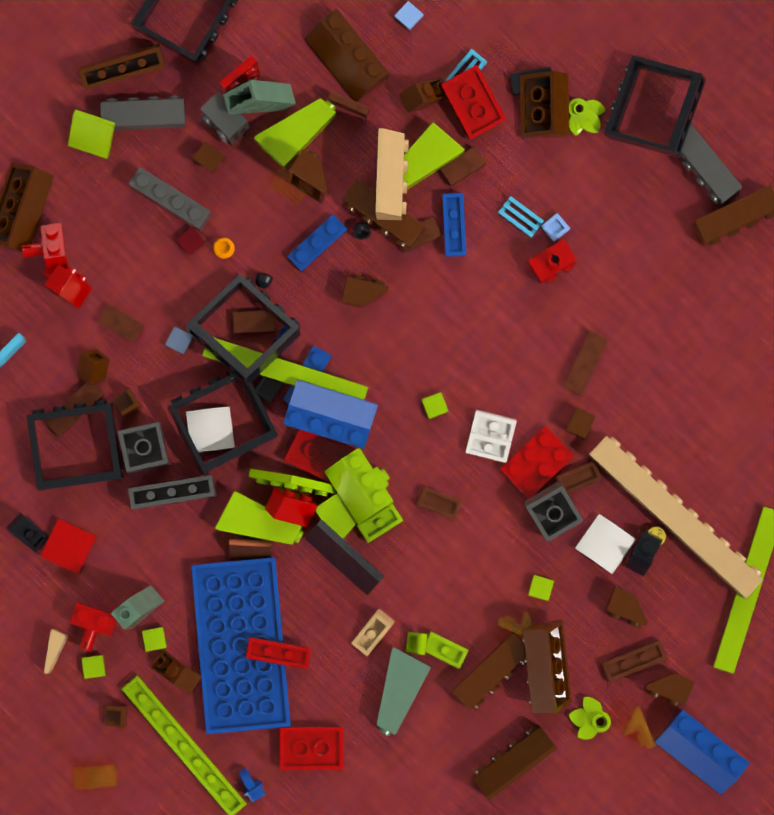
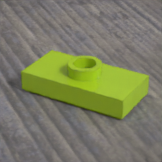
[357,503,403,543]
[425,632,469,669]

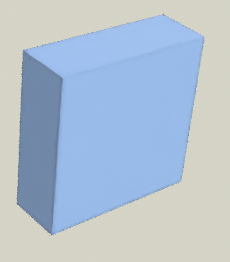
[394,1,424,31]
[541,213,571,242]

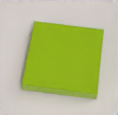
[68,110,115,159]

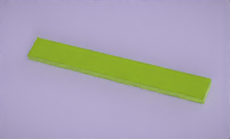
[202,338,369,400]
[713,507,774,674]
[121,675,247,815]

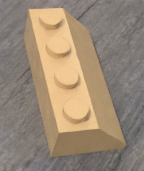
[376,128,409,220]

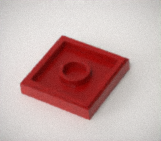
[40,518,97,574]

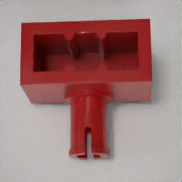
[22,223,68,274]
[527,239,577,284]
[43,264,93,309]
[265,486,318,527]
[70,603,117,652]

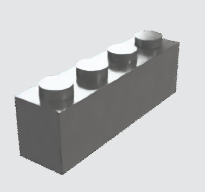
[100,96,186,130]
[668,124,742,206]
[129,167,212,232]
[128,475,217,510]

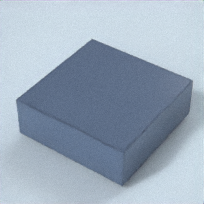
[165,326,193,355]

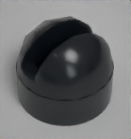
[354,221,371,240]
[255,272,273,289]

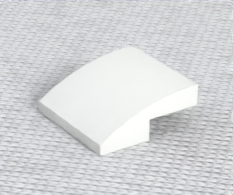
[186,407,235,453]
[466,409,517,463]
[575,514,636,574]

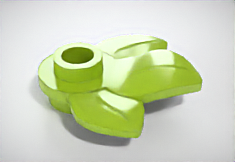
[569,98,606,136]
[569,697,611,740]

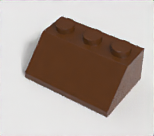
[520,71,569,138]
[287,150,327,204]

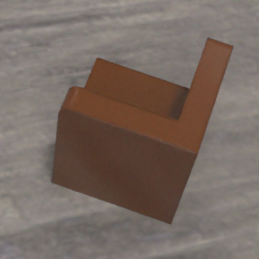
[192,142,226,173]
[77,349,110,385]
[113,387,142,418]
[565,407,595,440]
[104,704,128,728]

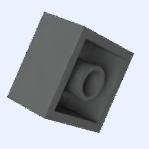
[200,92,250,145]
[118,422,170,473]
[524,481,584,542]

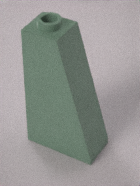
[223,80,296,114]
[111,585,165,630]
[377,647,431,736]

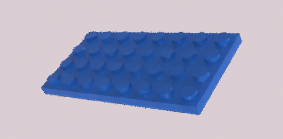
[191,557,291,734]

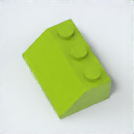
[324,448,394,525]

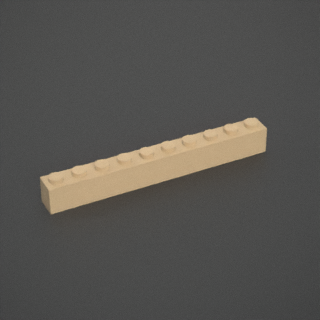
[589,436,763,599]

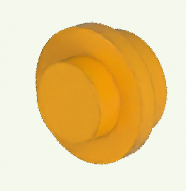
[214,238,235,259]

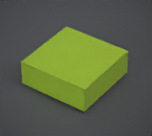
[422,392,449,419]
[528,575,554,601]
[142,627,167,652]
[406,631,427,655]
[82,655,106,679]

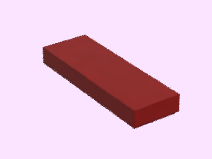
[245,637,312,669]

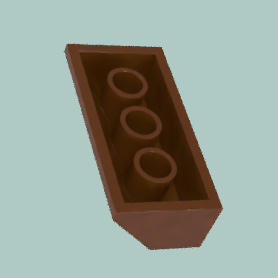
[305,8,389,102]
[0,163,54,253]
[522,620,572,713]
[472,726,557,801]

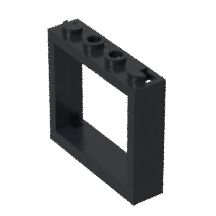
[131,0,239,65]
[605,55,706,158]
[186,274,301,386]
[167,371,278,475]
[27,400,123,491]

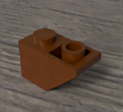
[399,78,447,113]
[342,275,389,308]
[605,587,647,628]
[152,650,202,694]
[644,673,695,707]

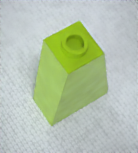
[254,98,336,169]
[403,122,464,190]
[316,467,390,539]
[215,491,304,545]

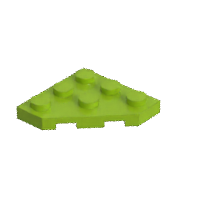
[249,469,337,497]

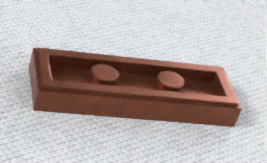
[563,331,609,396]
[45,382,105,437]
[601,640,668,683]

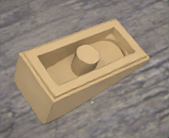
[351,609,395,656]
[44,629,68,674]

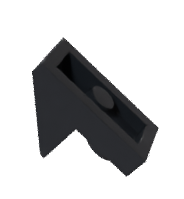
[6,512,49,552]
[625,530,663,576]

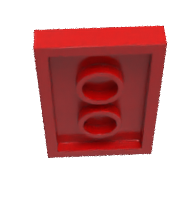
[219,55,260,94]
[440,65,507,140]
[500,426,574,499]
[284,429,356,484]
[280,727,344,770]

